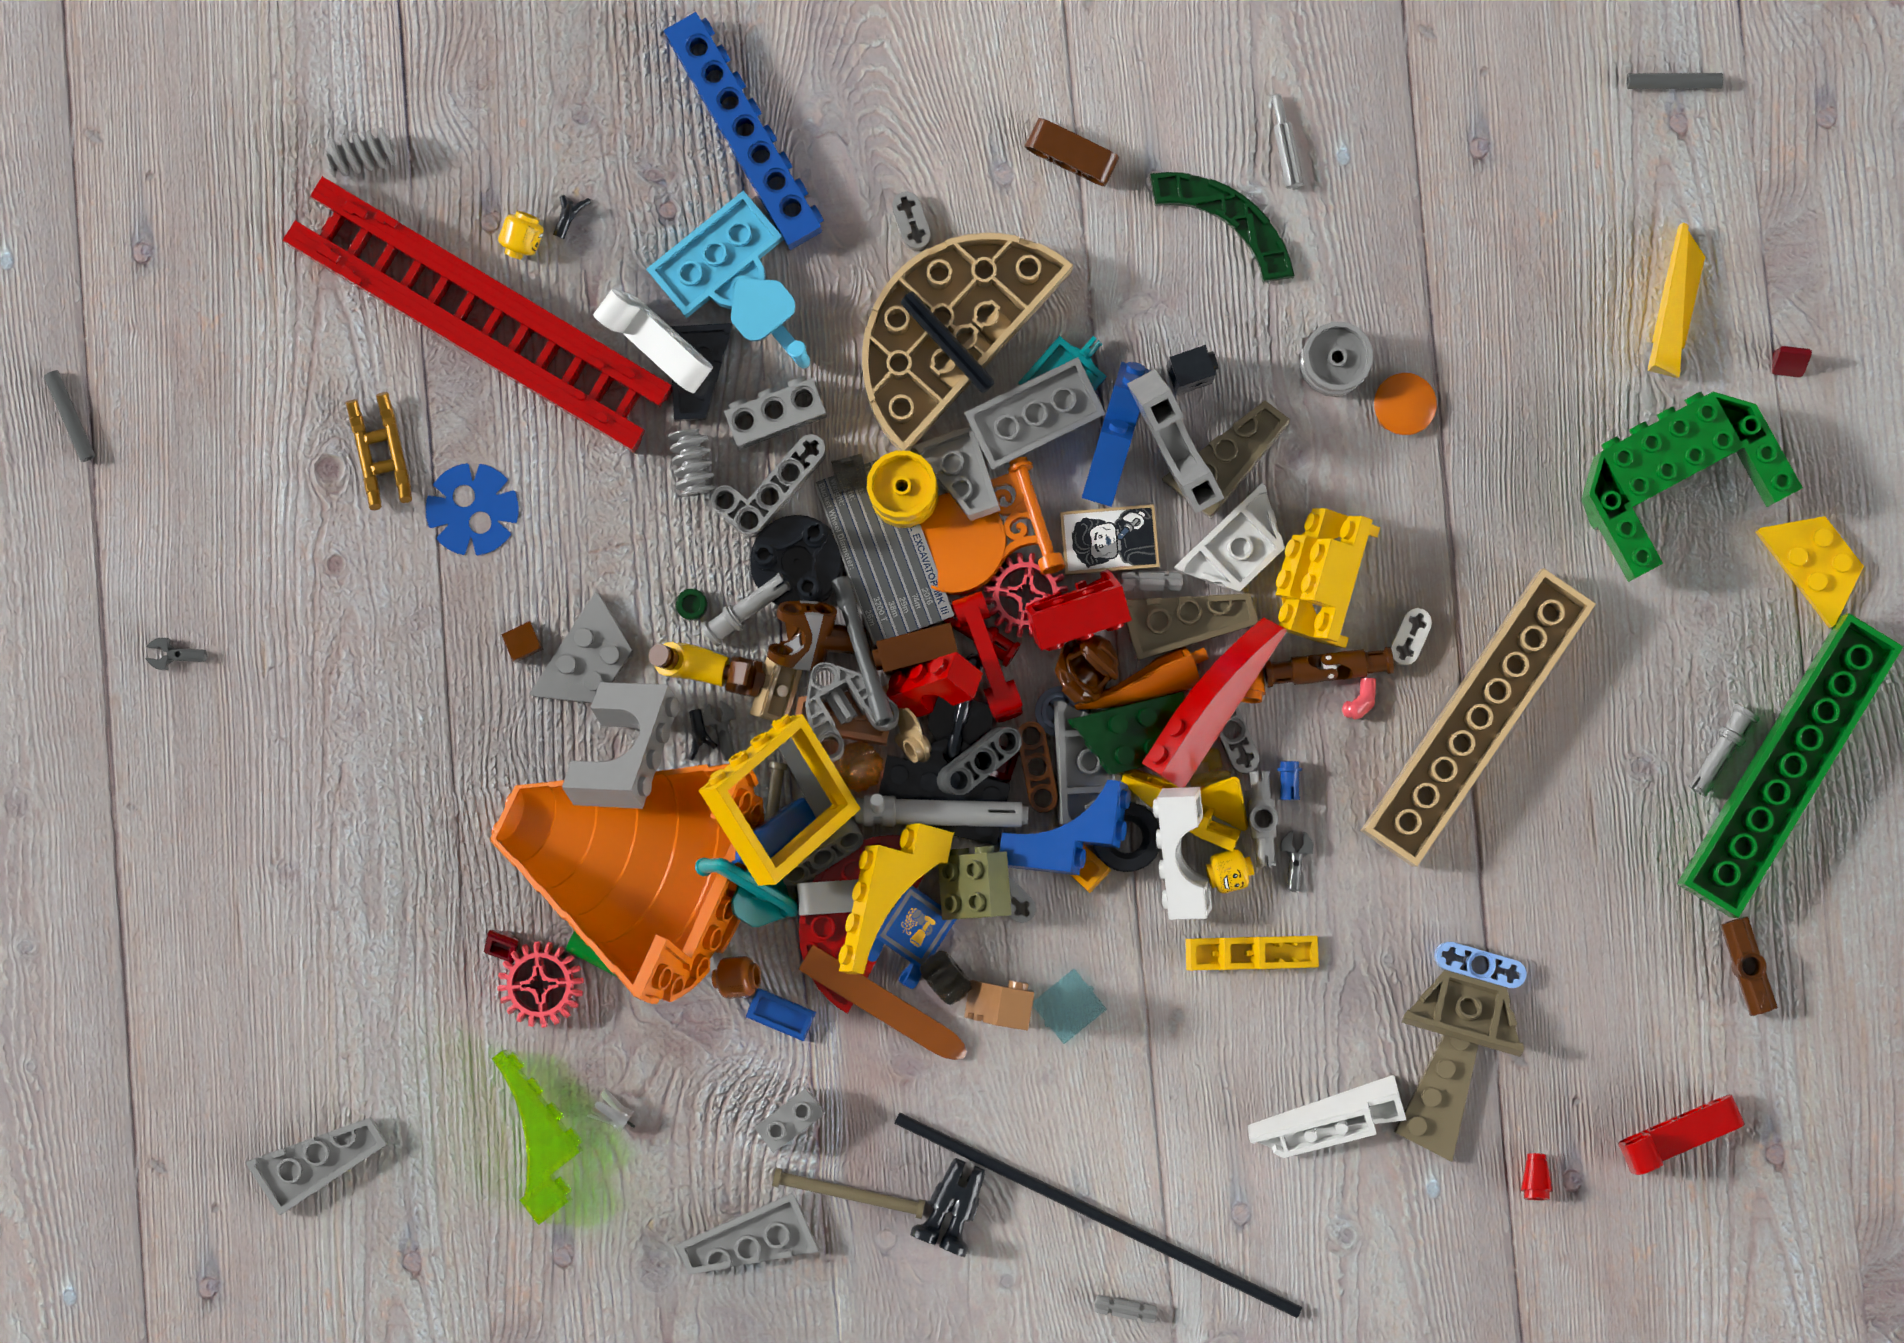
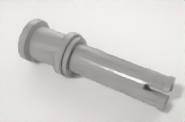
[701,572,791,646]
[1689,704,1760,797]

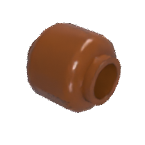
[712,956,761,999]

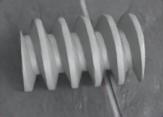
[327,128,396,178]
[668,429,716,497]

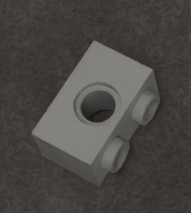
[754,1087,826,1153]

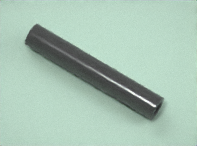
[1626,73,1723,89]
[43,370,95,462]

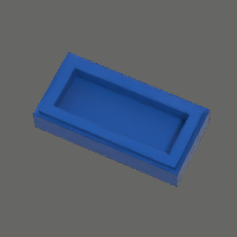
[746,988,816,1041]

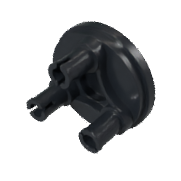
[750,515,844,606]

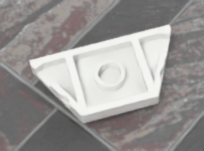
[1174,483,1285,593]

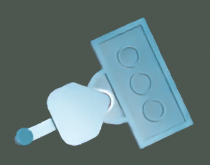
[646,190,811,369]

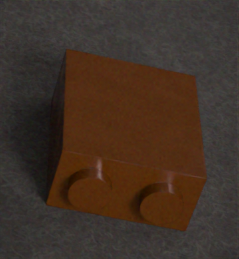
[872,623,958,676]

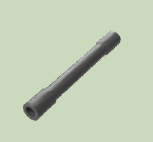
[831,576,894,726]

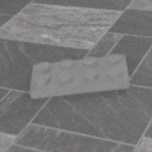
[964,357,1106,470]

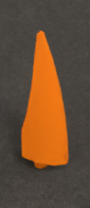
[1074,647,1209,710]

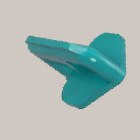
[695,857,799,927]

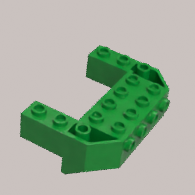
[1581,391,1803,582]

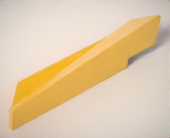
[1647,222,1705,378]

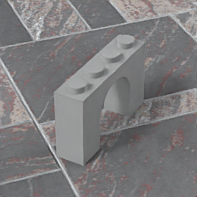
[1127,369,1225,513]
[562,682,679,809]

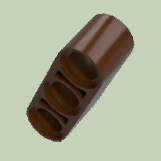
[1024,118,1119,187]
[1018,722,1057,813]

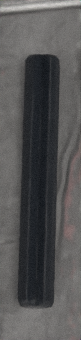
[901,291,994,393]

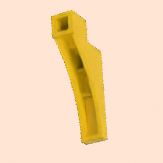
[839,823,954,974]

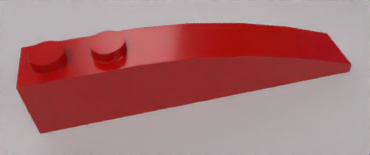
[1142,617,1287,788]

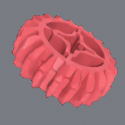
[983,553,1068,638]
[497,941,584,1028]

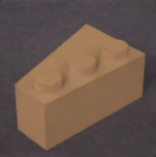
[964,980,1034,1031]

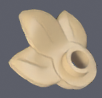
[891,708,931,763]

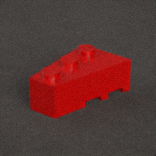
[1025,569,1132,651]

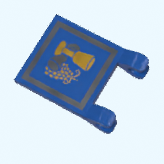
[868,886,957,989]

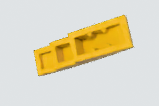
[1121,769,1241,852]
[1185,936,1319,971]

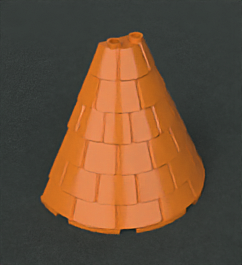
[490,763,764,1004]

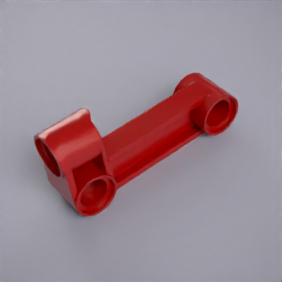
[952,591,1023,723]

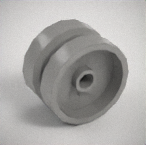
[1300,322,1373,396]

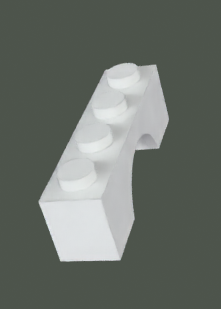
[1153,787,1212,920]

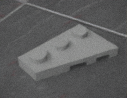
[914,426,1001,521]

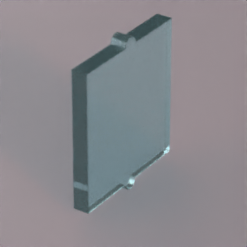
[1033,969,1107,1044]

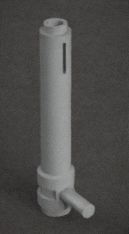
[855,794,1028,828]

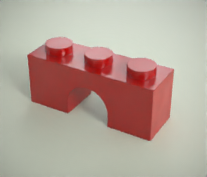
[886,652,983,718]

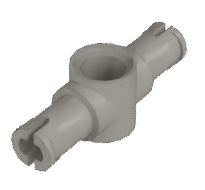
[1247,771,1278,867]

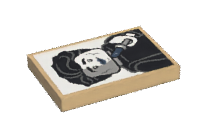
[1060,504,1160,576]

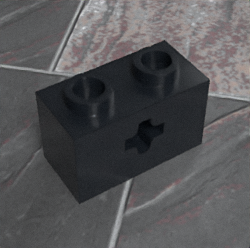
[1166,345,1219,396]

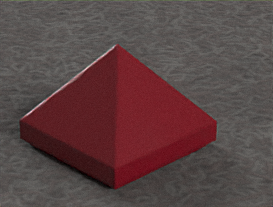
[484,930,519,963]

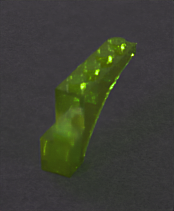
[492,1050,583,1225]

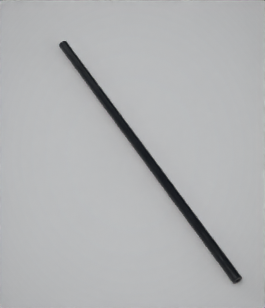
[894,1112,1302,1318]

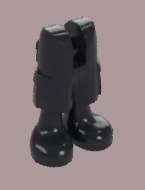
[910,1158,985,1257]

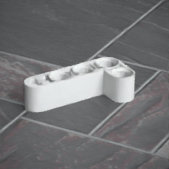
[593,289,713,393]

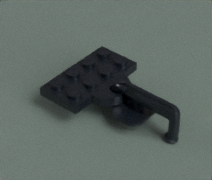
[878,654,1011,846]

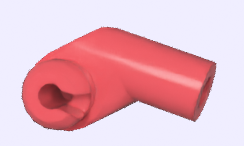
[1342,678,1376,720]

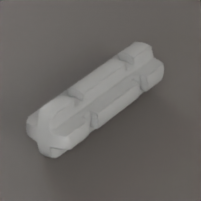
[1121,572,1183,591]
[1094,1295,1157,1323]

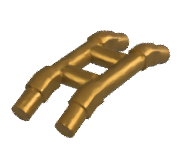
[345,392,412,510]

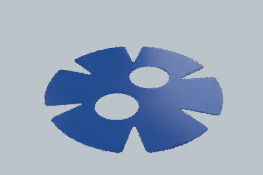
[426,463,519,556]

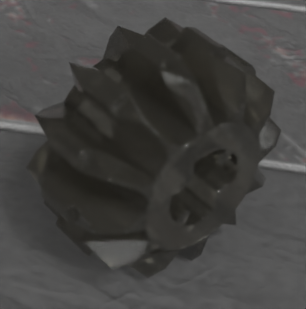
[920,950,972,1005]

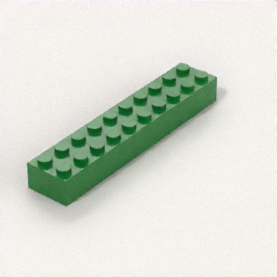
[1677,613,1904,918]

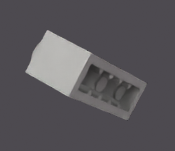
[724,376,827,450]

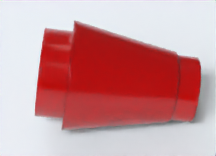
[1521,1153,1553,1200]

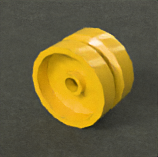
[867,450,939,528]

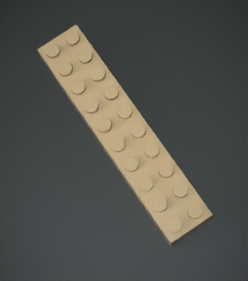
[1360,568,1596,867]

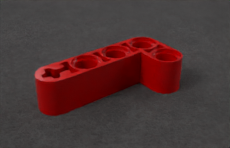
[1618,1094,1745,1175]

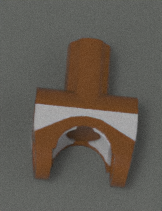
[767,601,866,671]

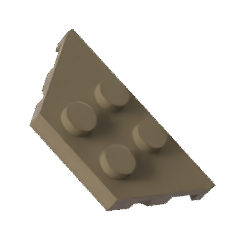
[1401,970,1524,1057]

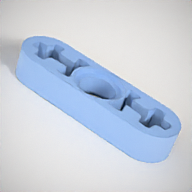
[1434,942,1526,988]

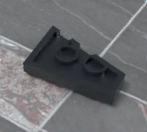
[670,323,733,422]

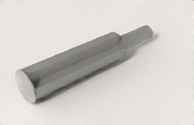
[1272,94,1304,189]

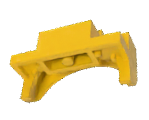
[1275,508,1380,648]

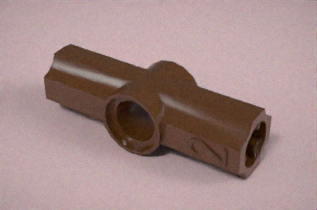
[1720,916,1778,1016]

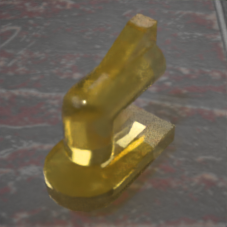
[1190,748,1231,788]

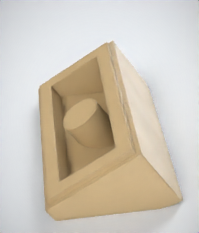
[750,657,803,721]

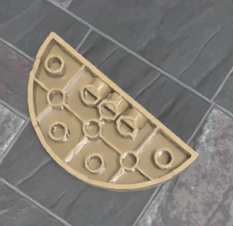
[862,233,1073,451]

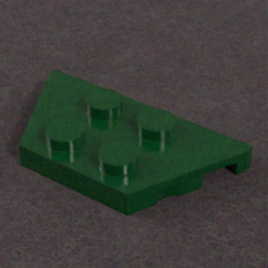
[1068,692,1185,774]

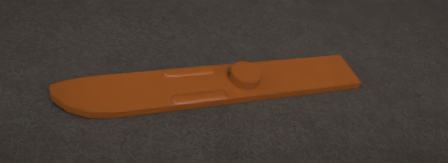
[798,945,967,1060]

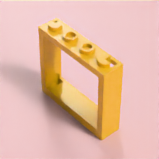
[698,714,861,886]

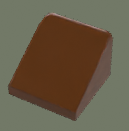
[501,621,544,663]

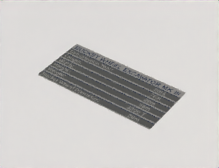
[814,459,954,645]

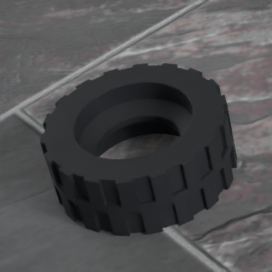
[1093,802,1160,872]

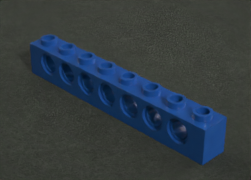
[664,12,824,251]

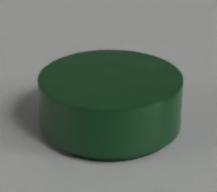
[676,589,708,621]

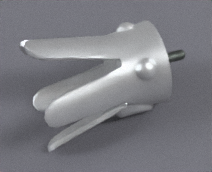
[587,1088,635,1132]

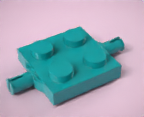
[1018,335,1107,391]

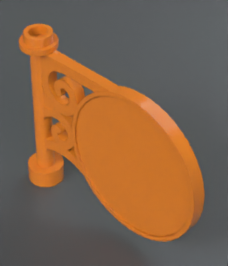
[920,457,1066,595]

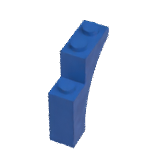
[1082,361,1151,507]
[999,780,1131,876]

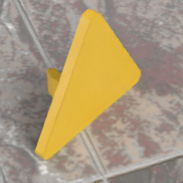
[1200,777,1248,831]

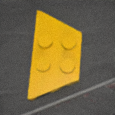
[1755,516,1864,628]

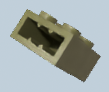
[938,846,1012,920]

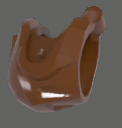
[1055,634,1119,704]

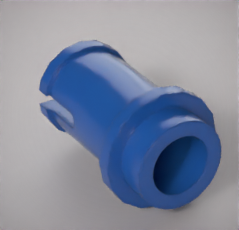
[1277,761,1302,800]

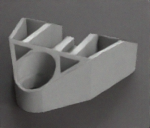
[805,662,899,762]

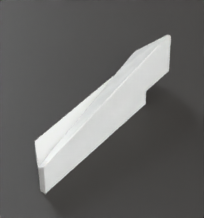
[1248,1075,1406,1158]

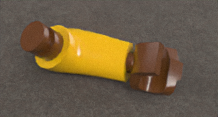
[648,642,766,697]

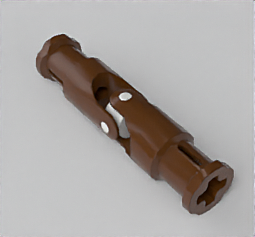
[1264,647,1394,688]

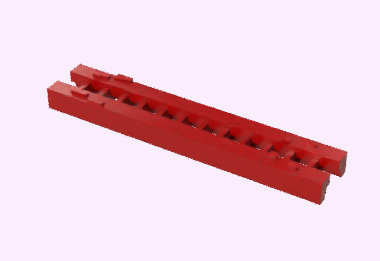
[283,176,673,453]

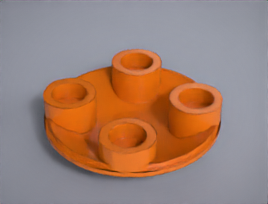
[1374,373,1437,435]

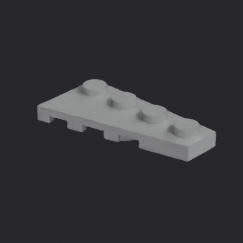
[245,1117,388,1215]
[676,1192,819,1275]

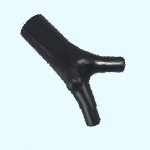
[553,195,591,239]
[688,709,718,761]

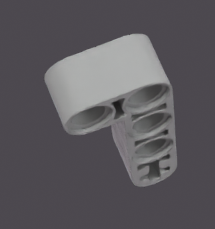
[711,434,826,537]

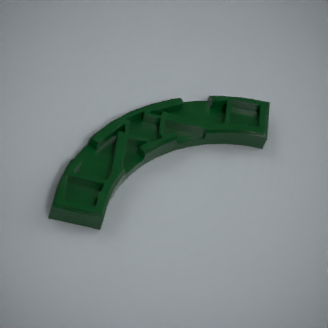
[1150,172,1295,283]

